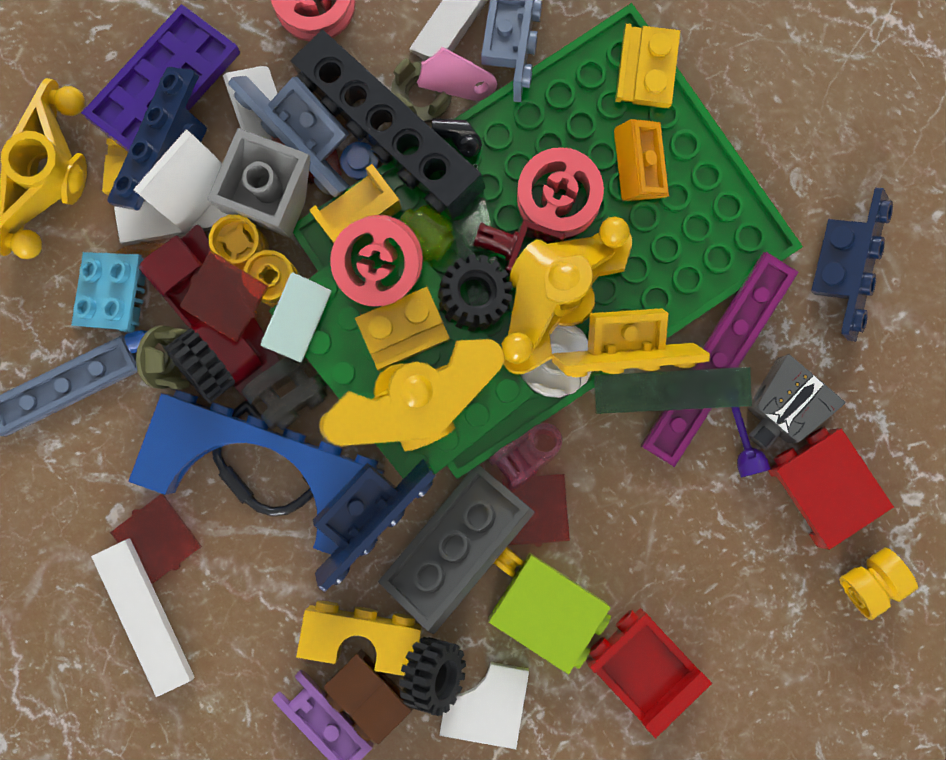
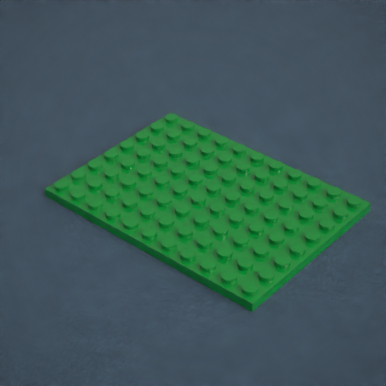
[293,3,803,479]

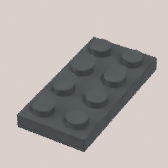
[378,465,535,634]

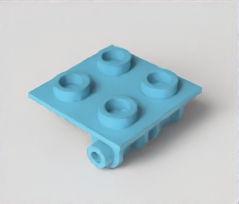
[71,252,146,333]

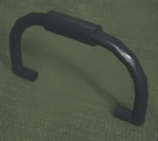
[212,401,314,516]

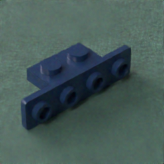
[107,67,207,211]
[811,187,893,342]
[313,459,435,592]

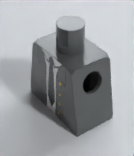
[748,354,846,450]

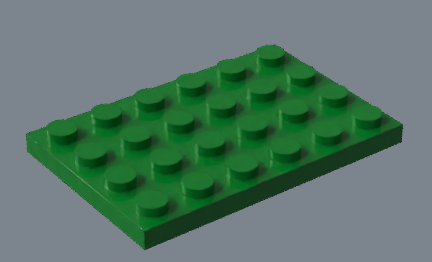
[269,215,535,479]

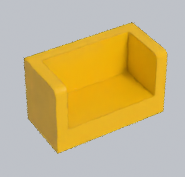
[309,164,402,244]

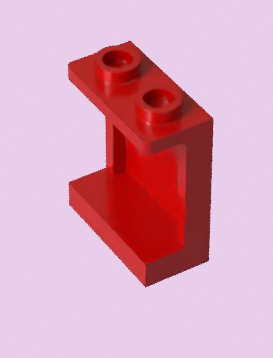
[768,426,894,550]
[586,608,712,739]

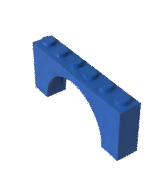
[128,390,385,555]

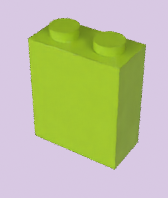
[488,552,611,675]

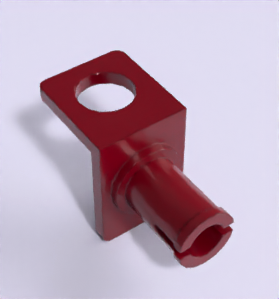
[473,220,566,275]

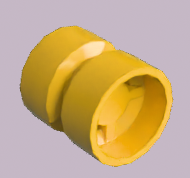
[209,215,269,273]
[243,250,300,307]
[839,547,918,620]

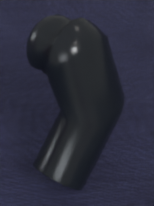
[432,118,482,157]

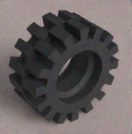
[438,255,512,331]
[164,328,235,403]
[399,637,466,716]

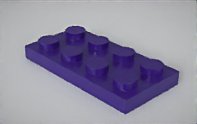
[81,4,241,152]

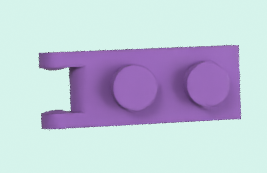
[272,670,374,760]

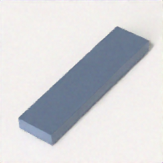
[0,335,138,437]

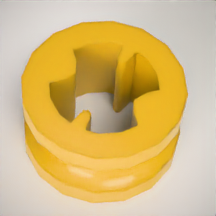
[494,547,525,578]

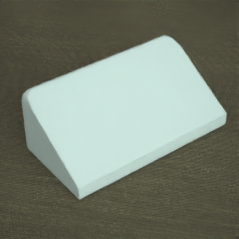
[261,272,332,363]

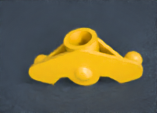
[0,78,87,259]
[501,216,632,374]
[319,339,504,451]

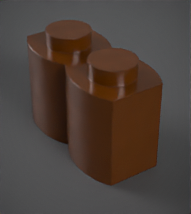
[324,649,413,745]

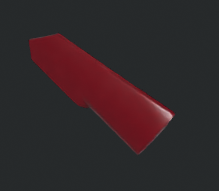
[139,224,280,401]

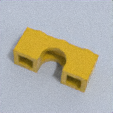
[296,601,423,676]

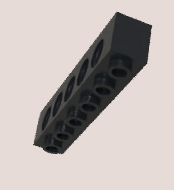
[290,29,485,220]

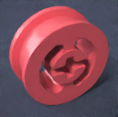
[271,0,355,42]
[517,148,604,239]
[330,215,423,306]

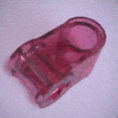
[488,423,562,491]

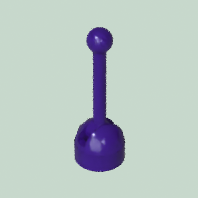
[723,386,771,478]

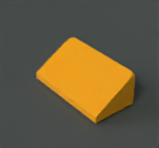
[614,119,669,201]

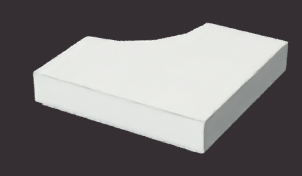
[439,662,529,749]

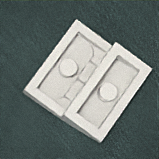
[133,130,222,233]

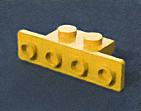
[552,308,710,377]

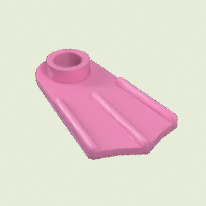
[417,47,497,101]

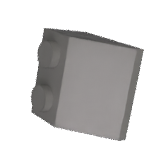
[207,128,311,238]

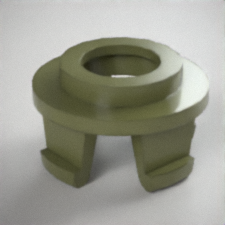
[391,58,452,122]
[136,325,190,390]

